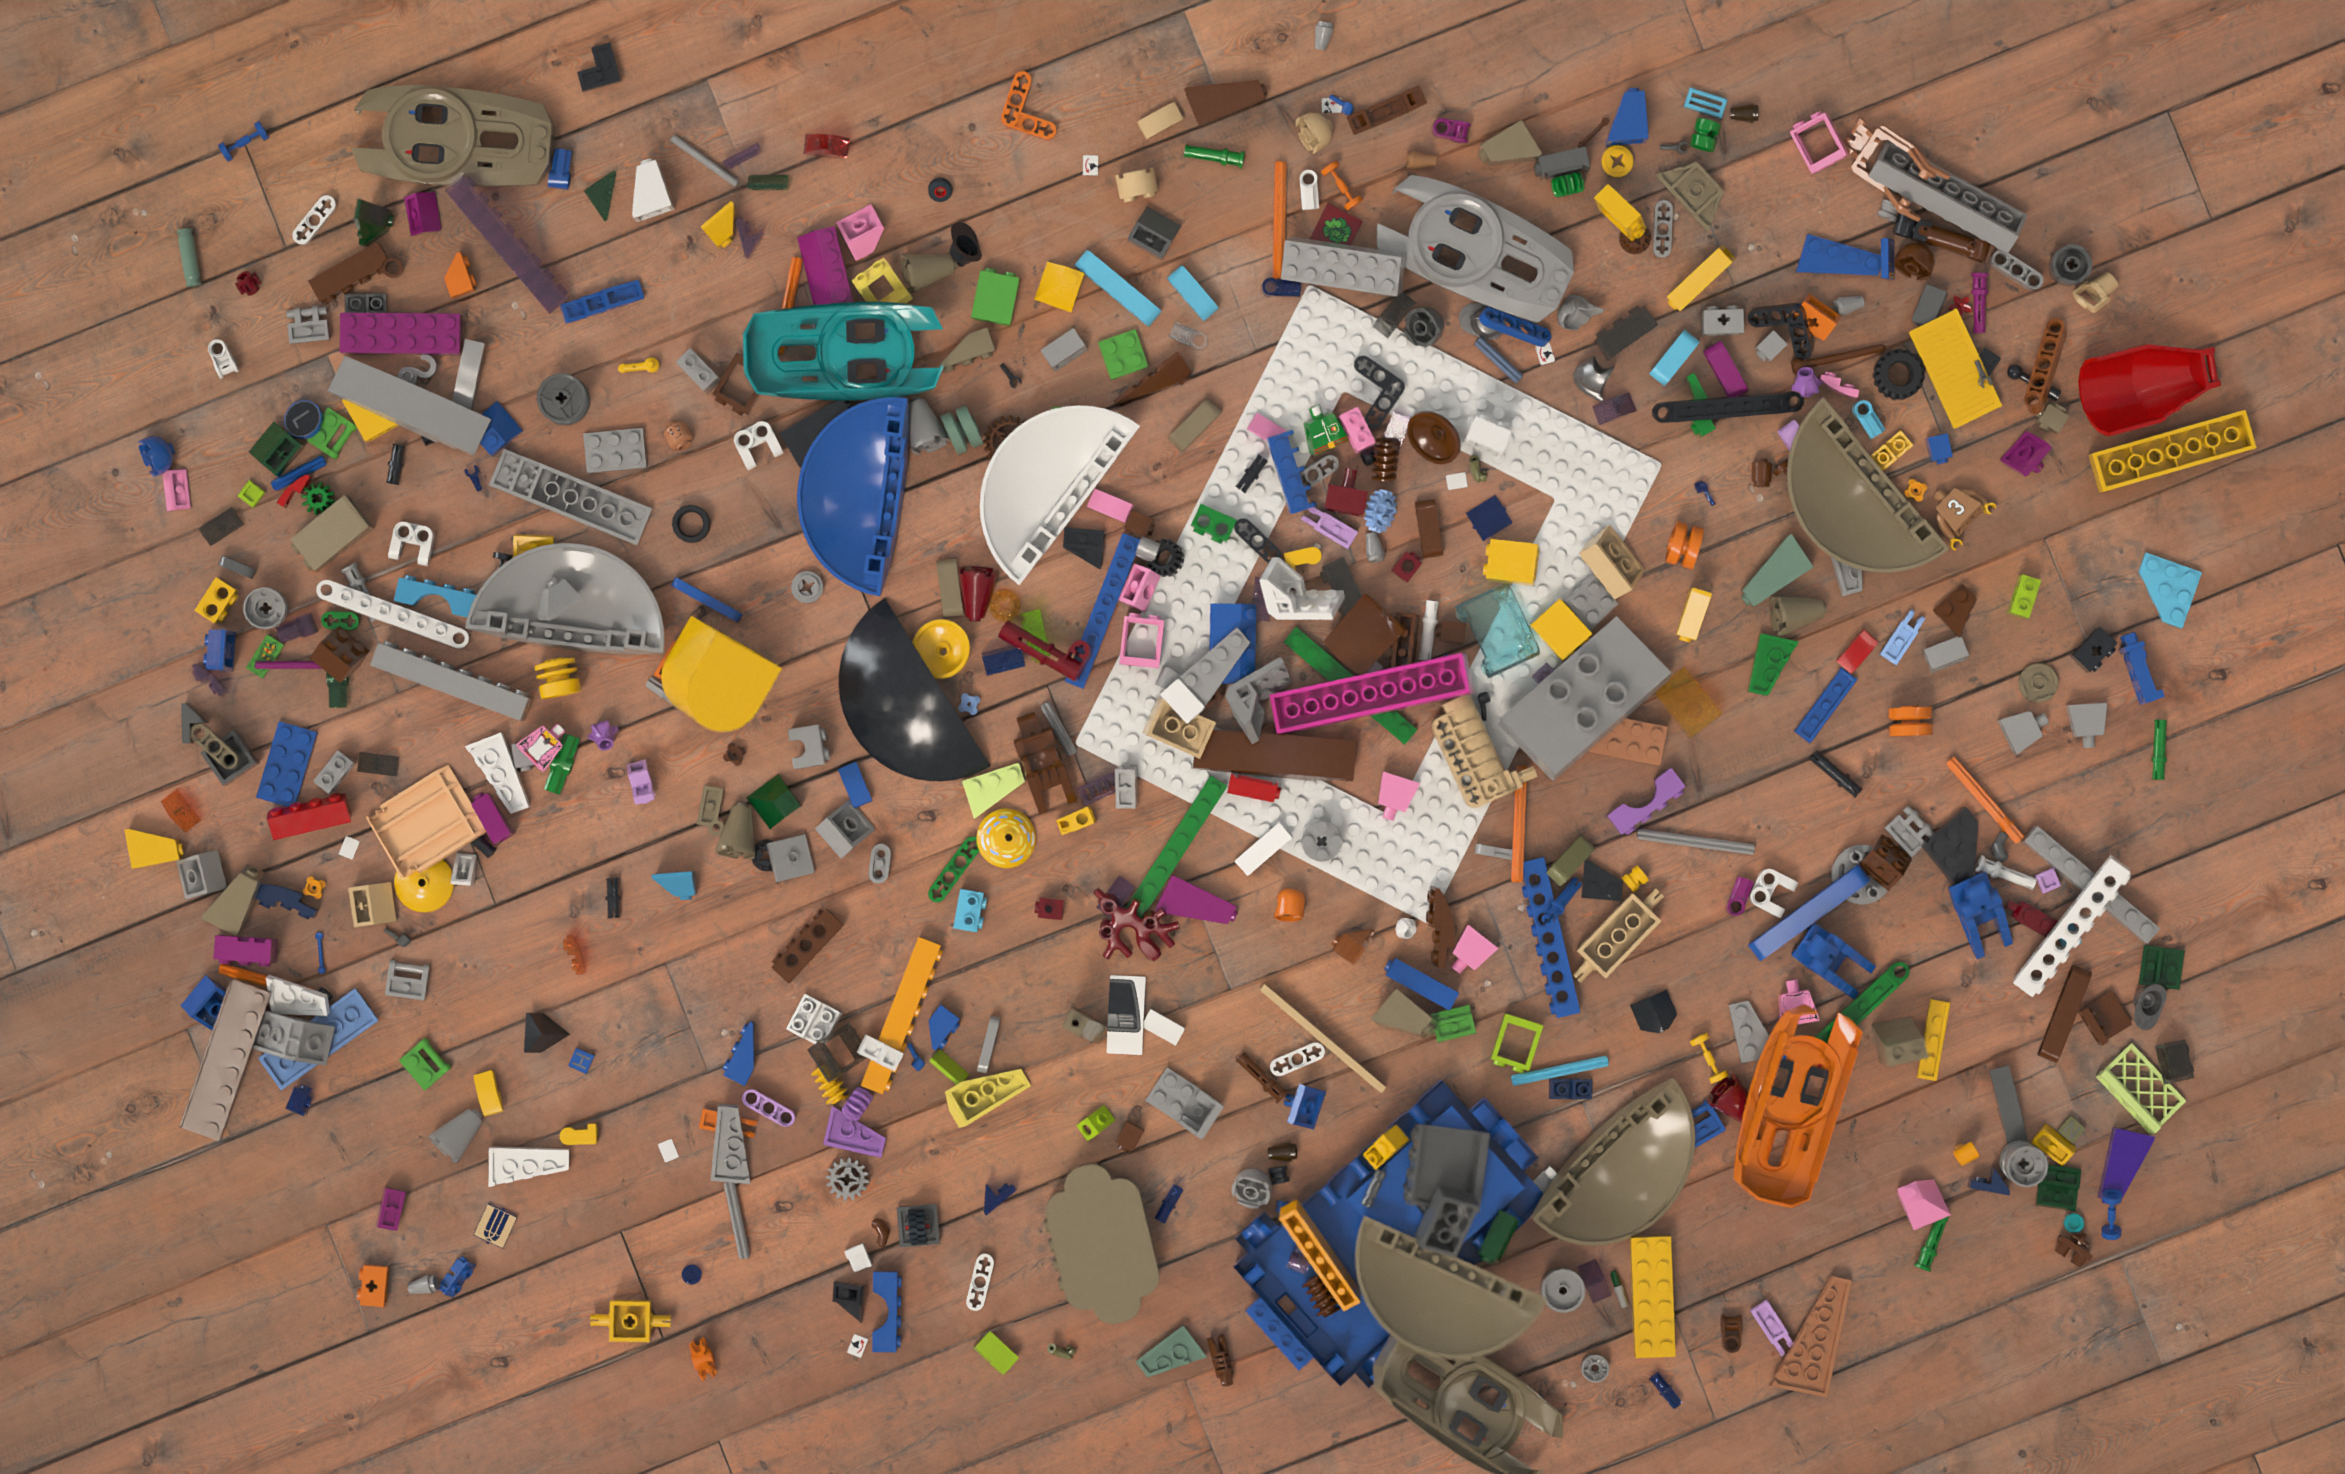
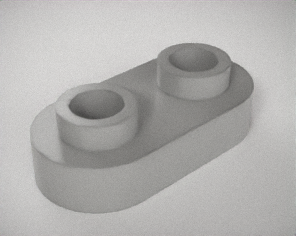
[868,844,891,884]

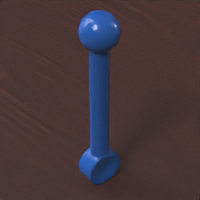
[315,932,326,974]

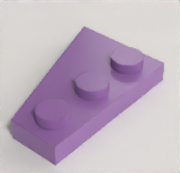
[823,1106,886,1158]

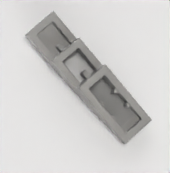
[452,339,486,410]

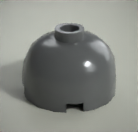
[1404,307,1444,347]

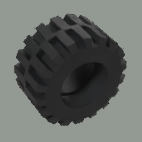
[1873,349,1925,400]

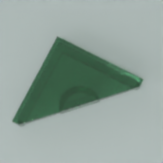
[584,171,616,222]

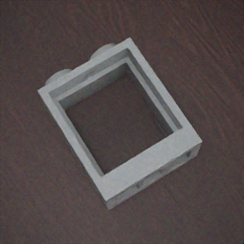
[676,348,721,394]

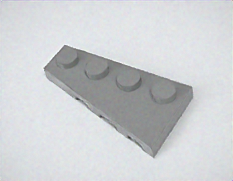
[711,1103,750,1184]

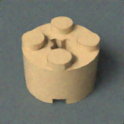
[1115,167,1159,202]

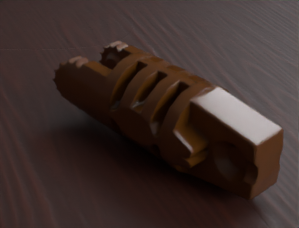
[1207,1334,1233,1387]

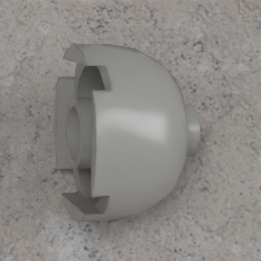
[1232,1168,1272,1209]

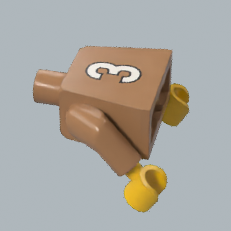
[1934,488,1996,551]

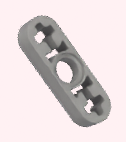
[1653,200,1673,258]
[1299,455,1339,487]
[977,1015,1001,1074]

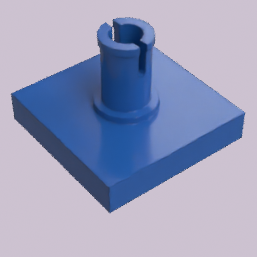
[1284,1084,1326,1130]

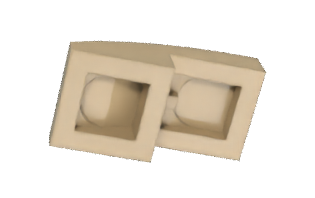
[1137,102,1184,140]

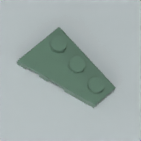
[1135,1325,1207,1378]

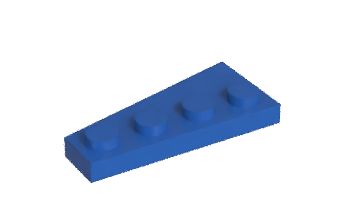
[1795,234,1881,276]

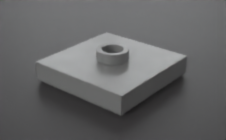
[767,834,815,882]

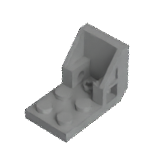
[1225,657,1292,744]
[252,1010,335,1066]
[1145,1067,1224,1140]

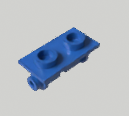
[439,1256,476,1297]

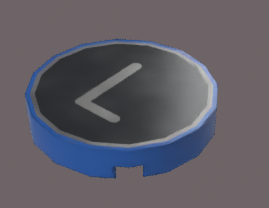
[284,400,324,440]

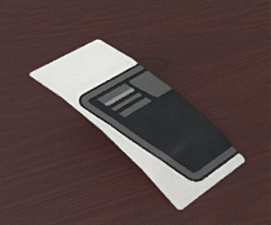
[1107,975,1146,1055]

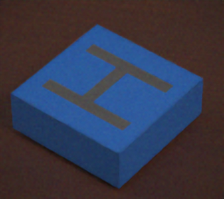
[568,1048,595,1074]

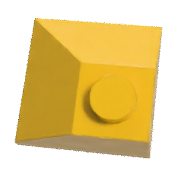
[700,201,737,249]
[1034,262,1085,313]

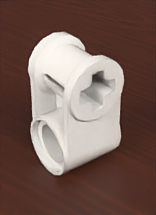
[208,339,239,379]

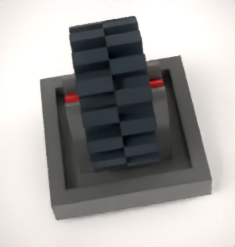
[897,1204,940,1247]

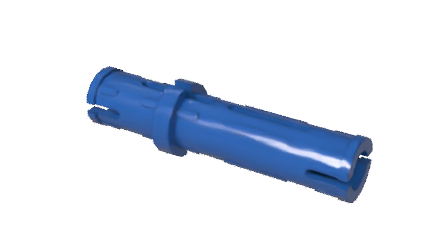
[1542,878,1582,926]

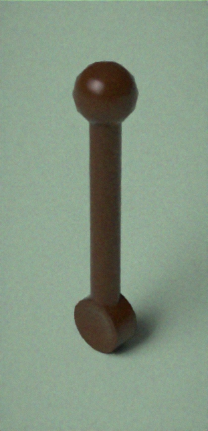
[1578,117,1610,148]

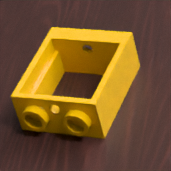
[1594,184,1646,242]

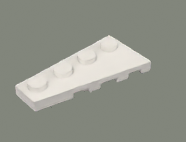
[465,732,531,814]
[489,1146,570,1187]

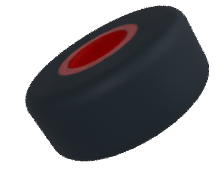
[928,178,952,202]

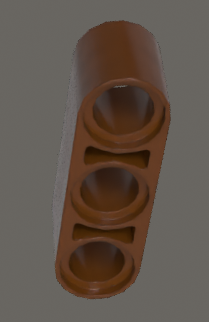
[1415,499,1443,559]

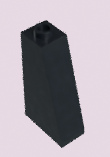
[780,400,852,468]

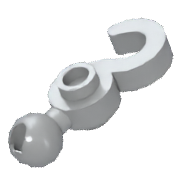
[398,354,437,385]

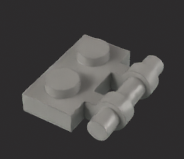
[286,305,330,344]
[1884,805,1934,857]

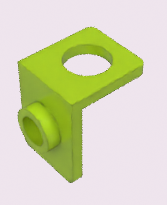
[1076,1105,1115,1141]

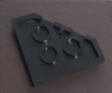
[1921,807,1978,886]

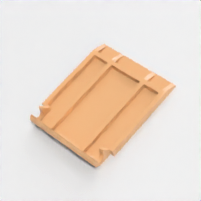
[366,765,486,879]

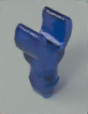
[464,465,482,492]

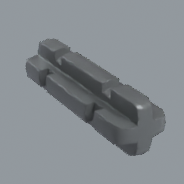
[1361,1169,1386,1208]

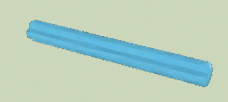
[1511,1056,1609,1086]

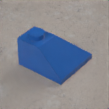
[480,401,523,457]

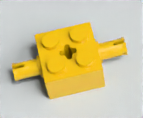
[590,1299,671,1342]

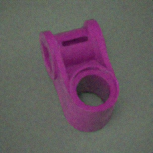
[1432,118,1471,144]

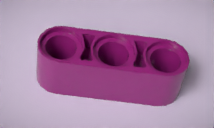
[1703,341,1748,397]

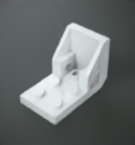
[1259,558,1345,620]

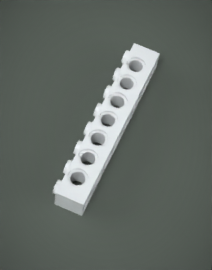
[2013,855,2131,997]

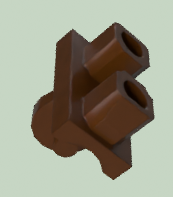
[2055,1232,2093,1267]

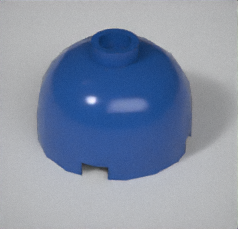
[138,436,175,477]

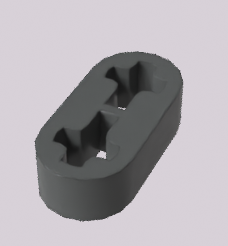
[218,556,256,579]

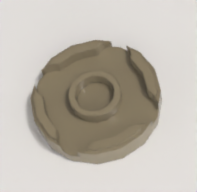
[2018,663,2059,703]

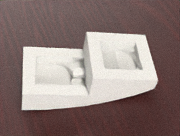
[857,1034,904,1071]

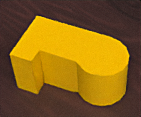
[1283,547,1321,571]
[1056,806,1097,835]
[559,1123,598,1145]

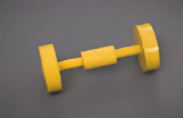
[1690,1032,1729,1084]

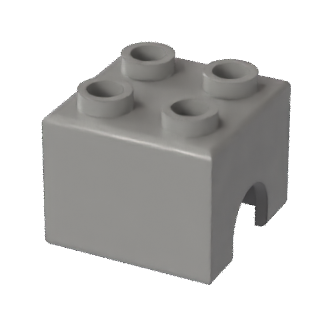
[788,725,830,769]

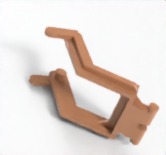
[1838,118,1950,222]

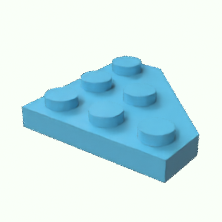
[2138,553,2202,629]

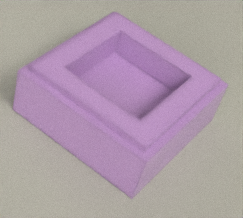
[2034,868,2061,894]

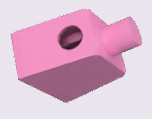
[1378,772,1420,821]
[1451,925,1498,974]

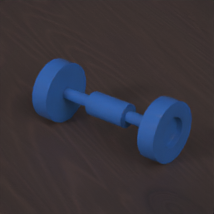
[218,121,269,162]
[2101,1189,2122,1240]

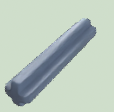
[1475,337,1523,383]

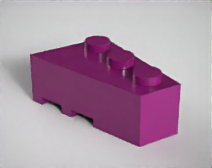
[213,935,278,967]

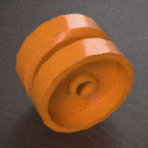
[1665,521,1704,570]
[1888,705,1933,736]

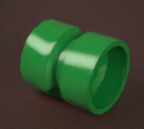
[1689,118,1721,152]

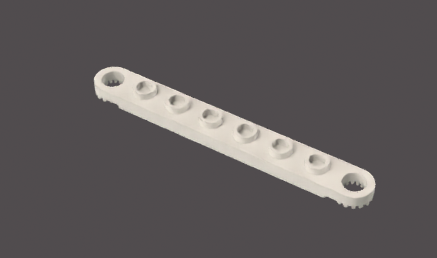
[316,580,469,649]

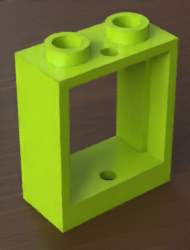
[1490,1013,1543,1073]

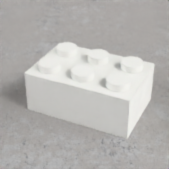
[1463,415,1512,458]

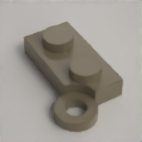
[697,785,724,836]

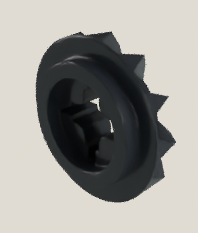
[752,840,774,871]

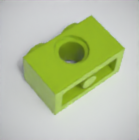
[2007,574,2041,619]

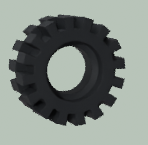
[1146,539,1184,577]

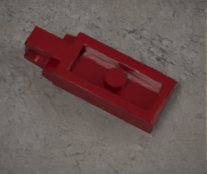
[2004,900,2058,938]

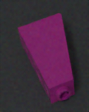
[1155,875,1238,924]

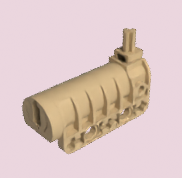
[1431,694,1538,808]

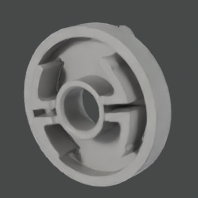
[1831,845,1887,904]

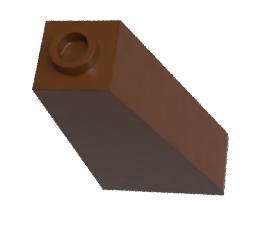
[1184,80,1268,128]

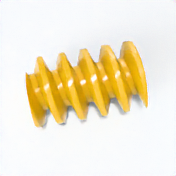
[811,1060,850,1105]

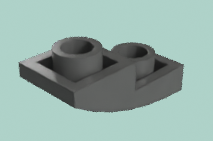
[344,294,386,313]

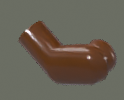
[871,1218,890,1248]

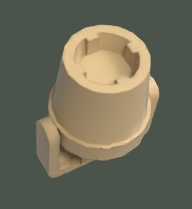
[2073,272,2118,313]

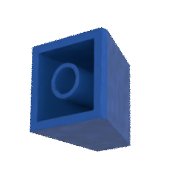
[1605,88,1649,146]

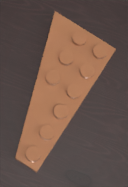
[1769,1276,1852,1397]

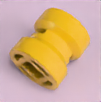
[1622,865,1649,893]

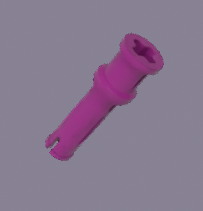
[1971,273,1989,333]

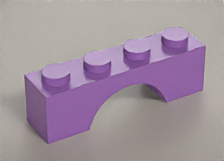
[1606,768,1686,835]

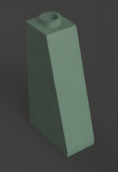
[1741,534,1813,607]

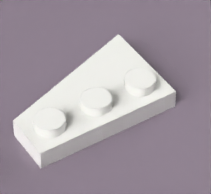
[266,975,330,1016]

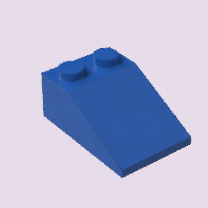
[203,630,236,672]

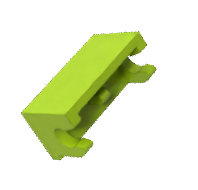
[974,1331,1019,1375]

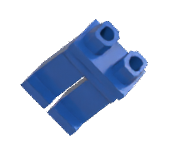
[2119,632,2165,705]

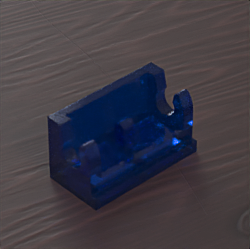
[982,645,1025,676]

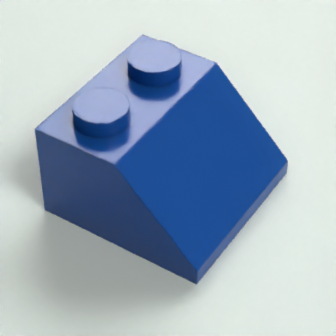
[180,975,227,1031]

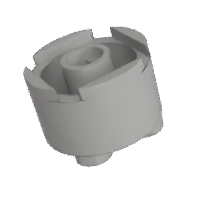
[1301,821,1342,861]

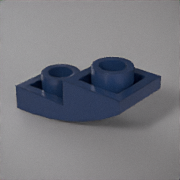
[1549,1079,1592,1099]

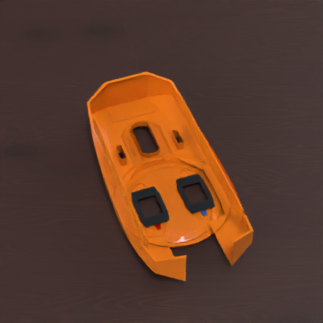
[1733,1004,1863,1208]

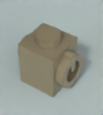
[2036,401,2069,434]

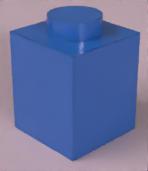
[1925,433,1953,465]

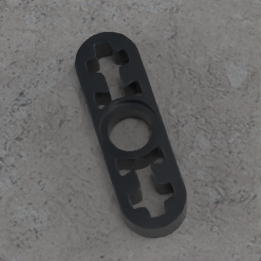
[1234,518,1281,563]

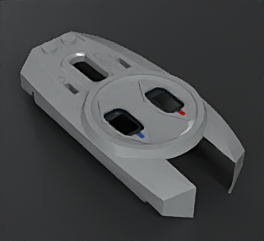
[1376,175,1574,324]

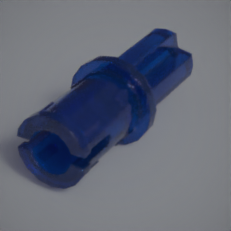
[1155,1184,1183,1224]
[1649,1371,1682,1409]

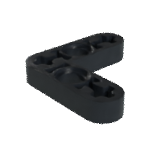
[1748,303,1814,359]
[1354,356,1405,429]

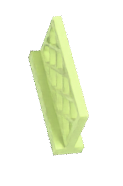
[2095,1043,2186,1134]

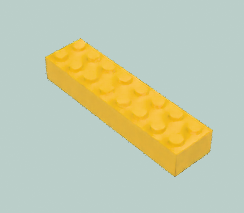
[2088,410,2256,493]

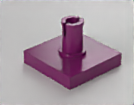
[2000,430,2052,477]

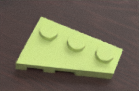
[962,763,1025,819]

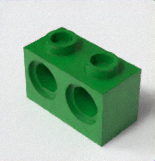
[1191,504,1237,544]

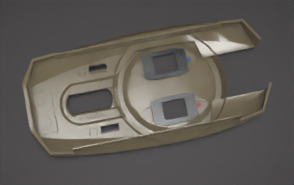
[351,85,555,187]
[1373,1335,1563,1474]

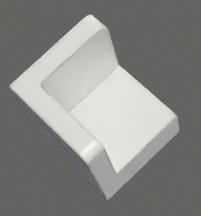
[1533,1166,1557,1193]
[844,1243,873,1272]

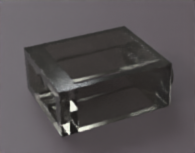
[807,1022,867,1083]

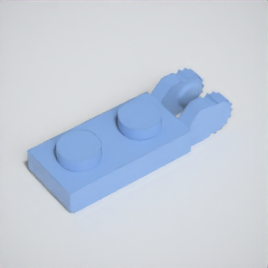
[1879,609,1925,665]

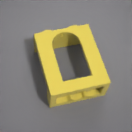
[851,257,913,304]

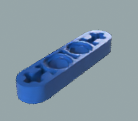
[1479,307,1552,347]
[670,577,743,623]

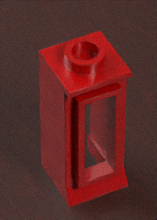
[1227,773,1281,803]

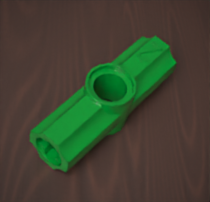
[544,733,580,795]

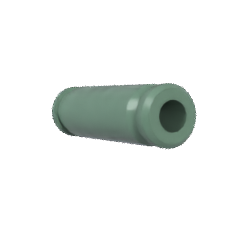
[177,228,202,287]

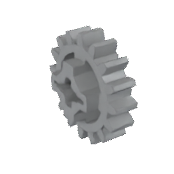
[826,1157,869,1201]

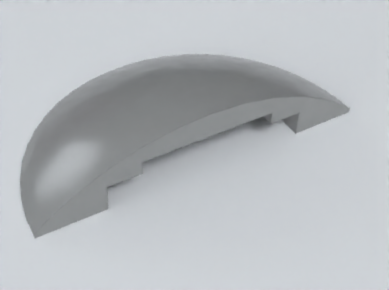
[465,543,665,654]

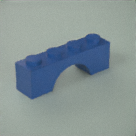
[872,1271,902,1352]

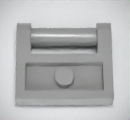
[385,959,430,1000]

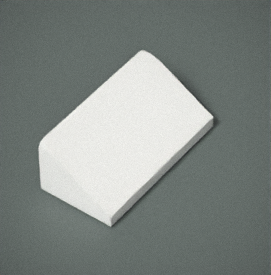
[1160,679,1205,724]
[1143,1009,1185,1046]

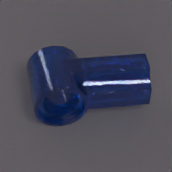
[1261,278,1301,298]

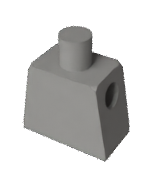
[2066,703,2107,748]
[1997,711,2049,755]

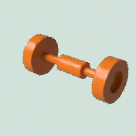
[1320,160,1363,211]

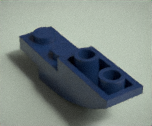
[255,884,319,920]

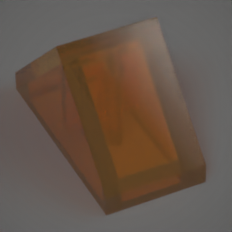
[161,789,202,833]

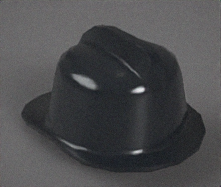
[950,222,982,267]

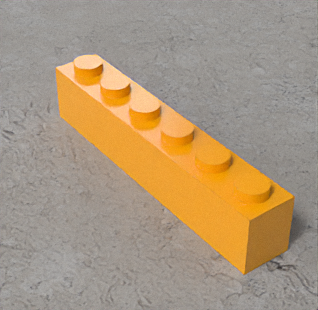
[1279,1199,1361,1311]

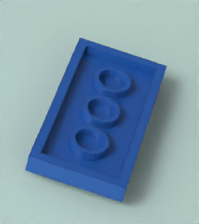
[256,721,318,807]

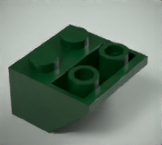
[249,421,305,477]

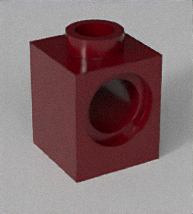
[1391,551,1422,583]

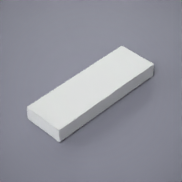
[1235,822,1293,876]

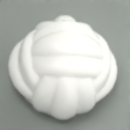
[1395,918,1417,939]

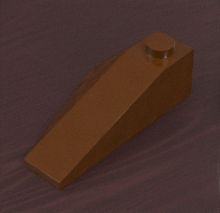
[1114,351,1192,405]

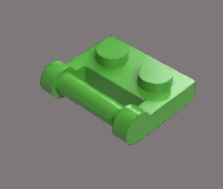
[306,407,357,460]
[399,1037,452,1091]

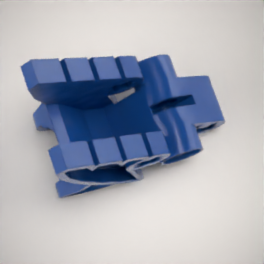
[1948,872,2013,960]
[1791,923,1876,999]

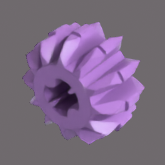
[842,1087,873,1121]

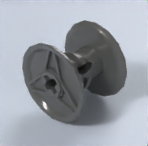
[537,373,590,426]

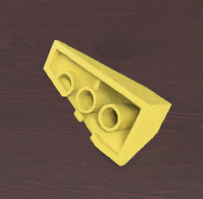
[945,1069,1031,1128]

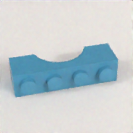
[394,575,476,617]

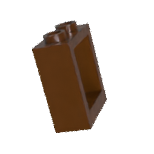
[712,353,760,416]

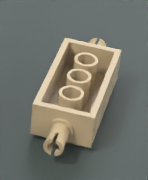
[1572,888,1664,983]

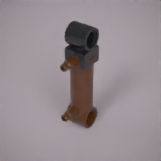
[1892,213,1991,263]

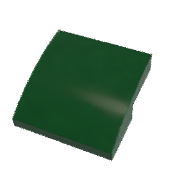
[2139,945,2185,990]
[2035,1164,2081,1211]

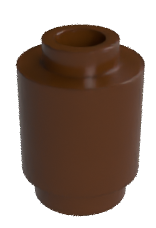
[1752,458,1772,487]

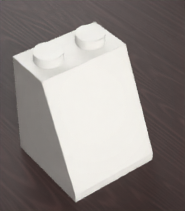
[632,158,675,222]

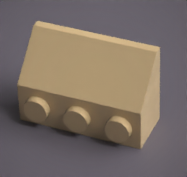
[1579,524,1645,599]

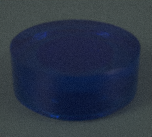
[682,1264,702,1285]

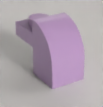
[626,759,656,805]

